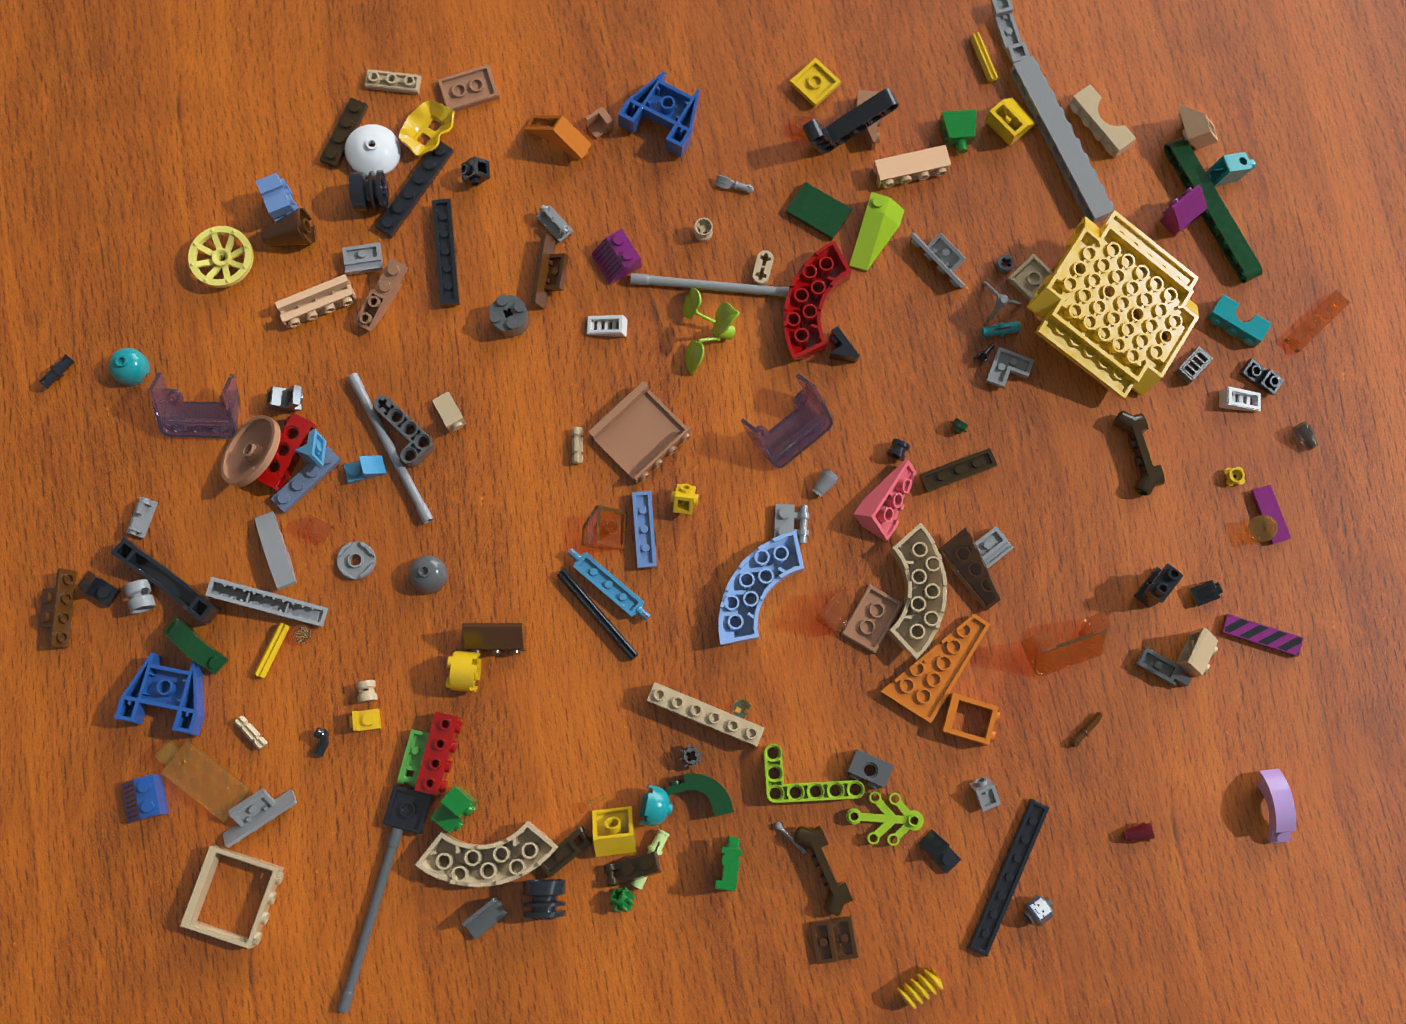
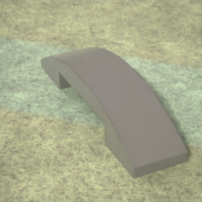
[991,0,1030,64]

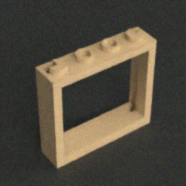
[180,845,284,949]

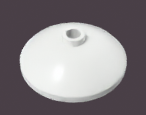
[345,124,401,176]

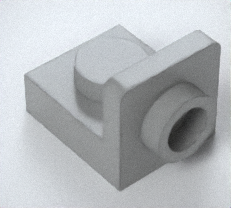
[970,776,1001,812]

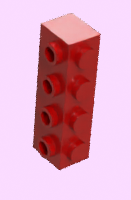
[415,711,463,796]

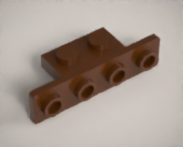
[532,233,569,309]
[39,568,77,648]

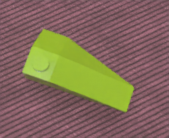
[849,192,904,272]

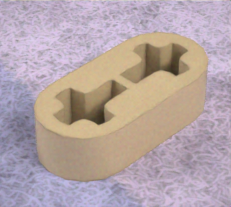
[752,250,774,286]

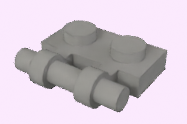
[774,504,810,544]

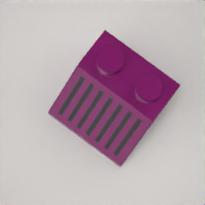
[591,229,642,284]

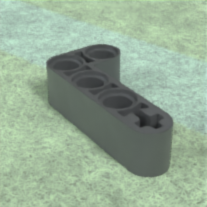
[374,395,434,468]

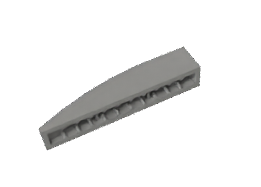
[205,577,329,627]

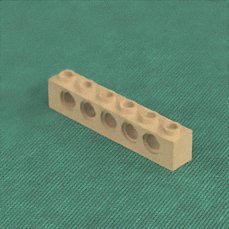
[647,682,765,747]

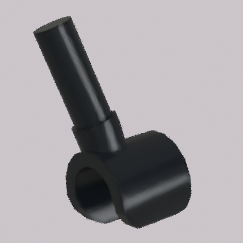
[973,343,995,366]

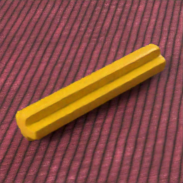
[970,33,998,83]
[254,622,289,678]

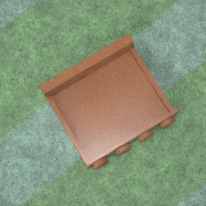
[588,381,691,484]

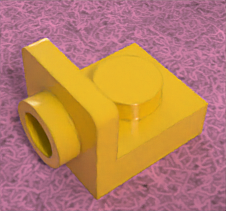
[349,709,382,732]

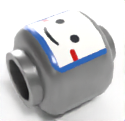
[1022,895,1054,926]

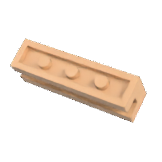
[873,145,951,188]
[275,274,357,328]

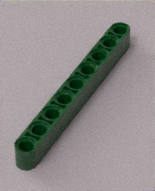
[1164,137,1263,283]

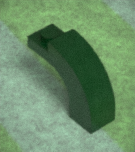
[162,615,228,675]
[666,773,734,817]

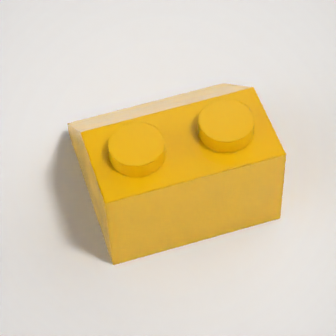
[592,806,636,857]

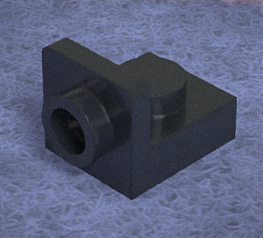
[1190,580,1223,606]

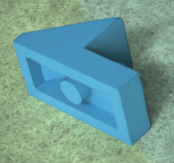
[295,429,327,468]
[344,456,387,484]

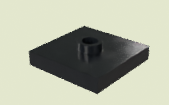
[382,785,434,835]

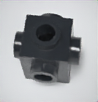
[461,156,490,186]

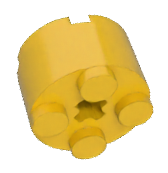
[446,651,482,693]

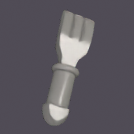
[715,174,754,193]

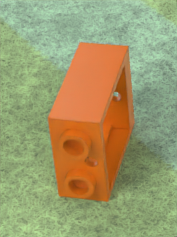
[940,693,1000,746]

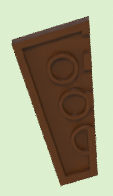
[938,527,1002,611]

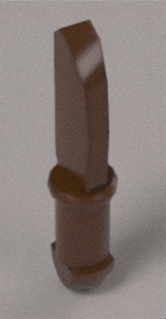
[1070,712,1102,747]

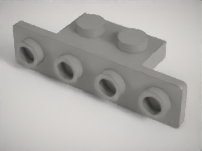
[910,232,966,288]
[223,788,297,848]

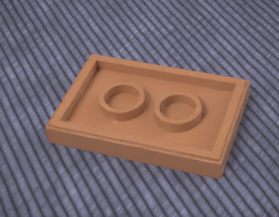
[437,64,500,112]
[841,584,903,654]

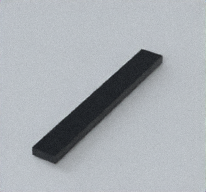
[968,798,1050,957]

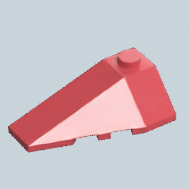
[854,459,916,542]

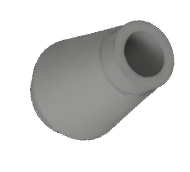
[812,469,839,497]

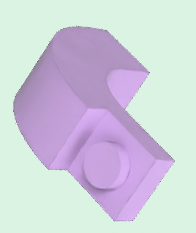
[1258,769,1296,843]

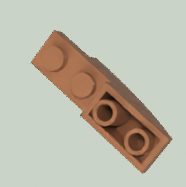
[354,257,408,331]

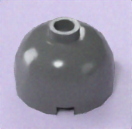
[408,555,448,594]

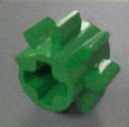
[609,887,635,914]

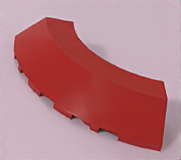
[783,240,851,360]

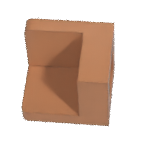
[585,106,614,139]

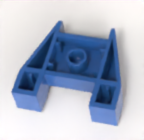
[618,71,700,158]
[114,652,205,736]

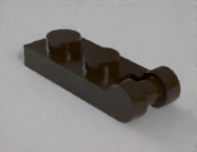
[540,826,593,878]
[604,852,661,887]

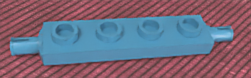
[567,548,651,621]

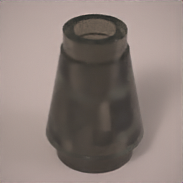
[1292,421,1319,450]

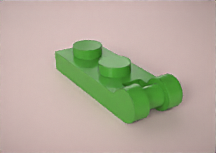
[397,729,429,788]

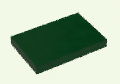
[786,182,852,240]

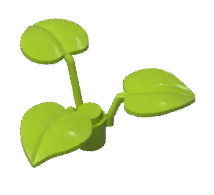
[682,288,740,375]

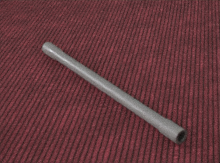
[631,273,790,298]
[347,373,434,524]

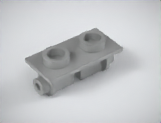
[536,205,574,242]
[126,497,158,539]

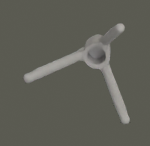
[983,281,1022,321]

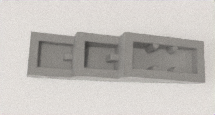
[255,511,297,590]

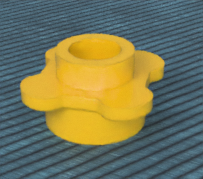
[1224,467,1245,486]

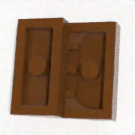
[810,915,860,964]

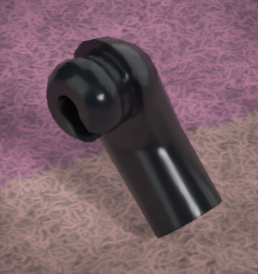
[313,728,329,757]

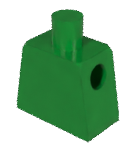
[939,109,977,154]

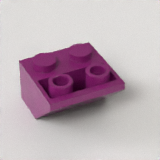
[1160,184,1207,237]

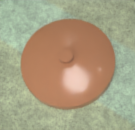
[221,415,281,487]

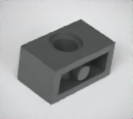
[846,749,894,790]

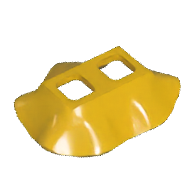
[399,101,454,157]

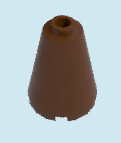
[261,208,316,247]

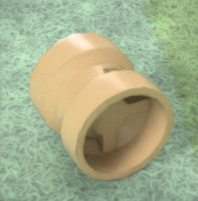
[694,218,713,242]
[356,680,378,703]

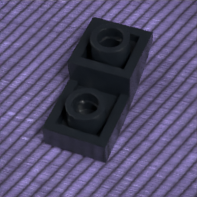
[1239,358,1284,395]

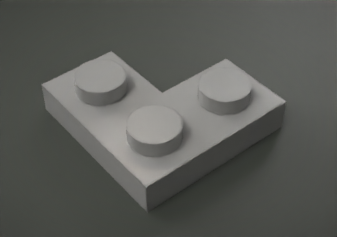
[985,347,1034,389]

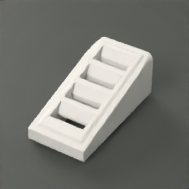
[587,315,627,337]
[1219,387,1261,412]

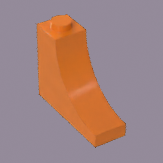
[524,115,592,159]

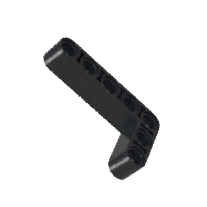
[802,88,899,154]

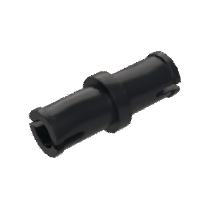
[38,354,75,389]

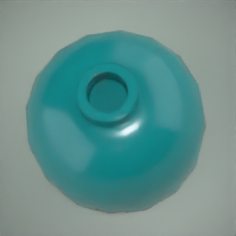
[108,348,150,386]
[639,784,673,826]

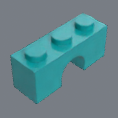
[1206,294,1272,347]

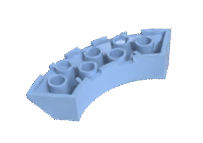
[718,531,804,645]

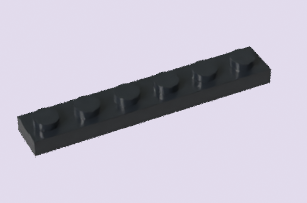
[376,141,454,238]
[432,199,460,307]

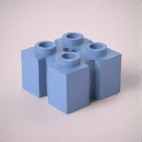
[256,173,299,222]

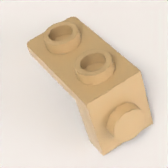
[432,392,467,433]

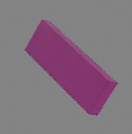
[1250,484,1291,545]

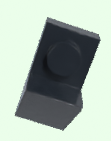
[829,326,860,363]
[77,570,121,607]
[918,830,961,873]

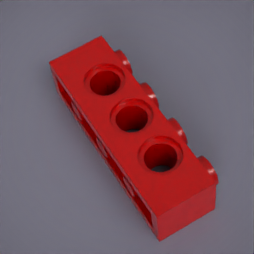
[256,413,317,492]

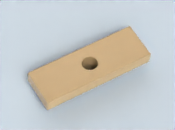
[364,69,422,95]

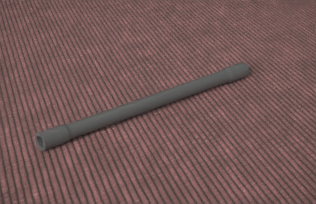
[337,827,403,1013]

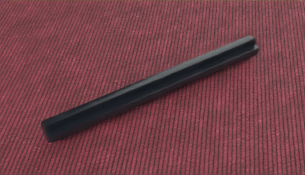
[557,569,638,661]

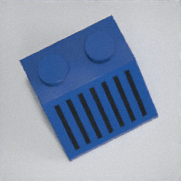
[121,774,169,824]

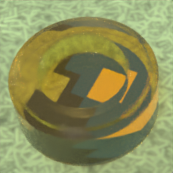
[732,699,752,719]

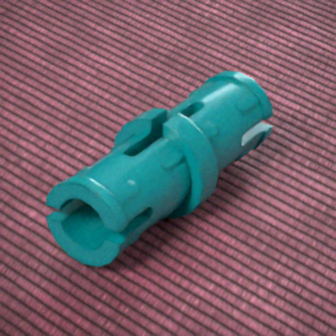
[981,321,1021,338]

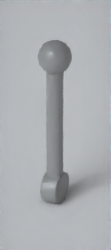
[775,822,807,855]

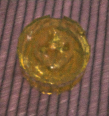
[1248,515,1278,542]

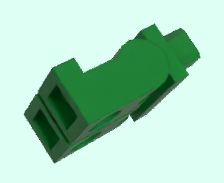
[715,836,743,891]

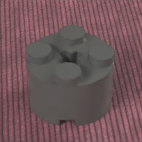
[489,295,529,338]

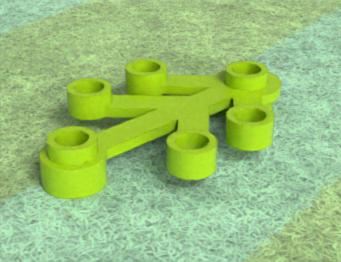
[845,791,924,846]

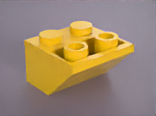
[985,98,1037,146]

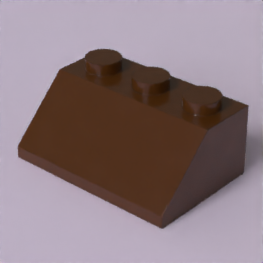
[462,623,527,654]

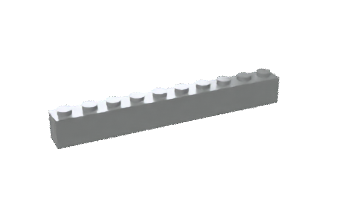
[1009,56,1114,224]

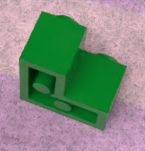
[431,786,478,833]

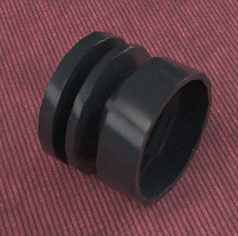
[349,170,389,212]
[523,879,566,920]

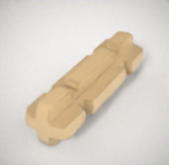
[572,427,583,464]
[234,716,267,749]

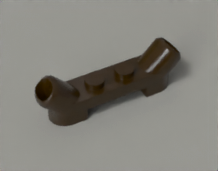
[1114,411,1165,496]
[794,825,853,916]

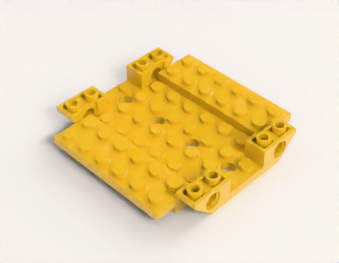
[1027,210,1199,399]

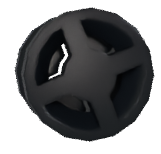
[887,439,910,461]

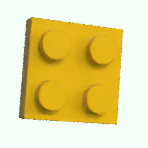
[790,58,841,107]

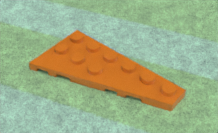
[880,614,991,724]

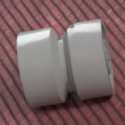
[123,579,156,614]

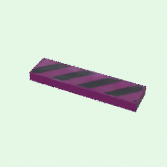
[1221,614,1303,657]

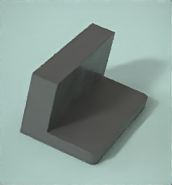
[461,897,508,939]

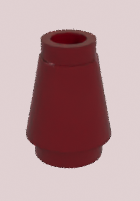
[1122,822,1155,842]

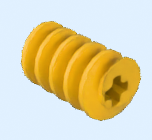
[897,965,943,1009]

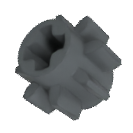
[679,744,703,769]

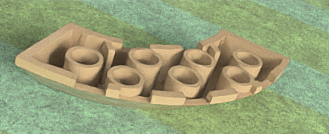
[887,523,947,659]
[415,821,558,887]

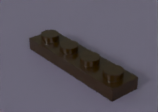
[320,98,369,169]
[919,448,997,493]

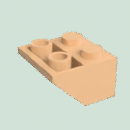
[1178,105,1218,150]

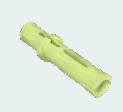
[631,829,670,890]

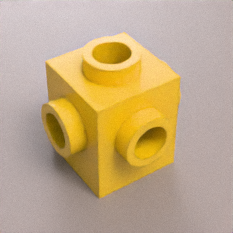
[671,484,699,515]

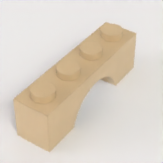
[1069,84,1136,158]

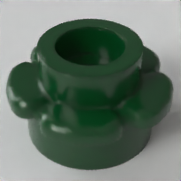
[950,418,969,434]

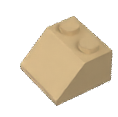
[1176,627,1218,677]

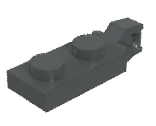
[1135,647,1191,687]

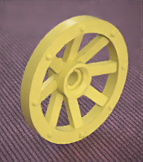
[188,226,254,288]

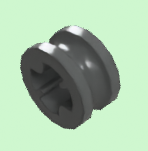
[996,255,1015,274]

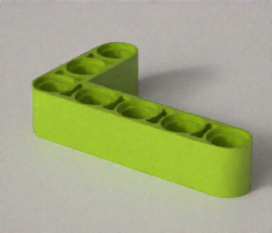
[763,744,865,803]

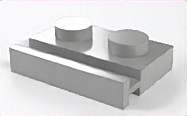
[342,242,384,275]
[975,526,1014,568]

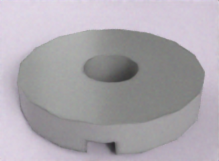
[337,541,376,580]

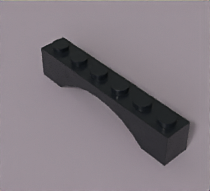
[111,537,221,624]

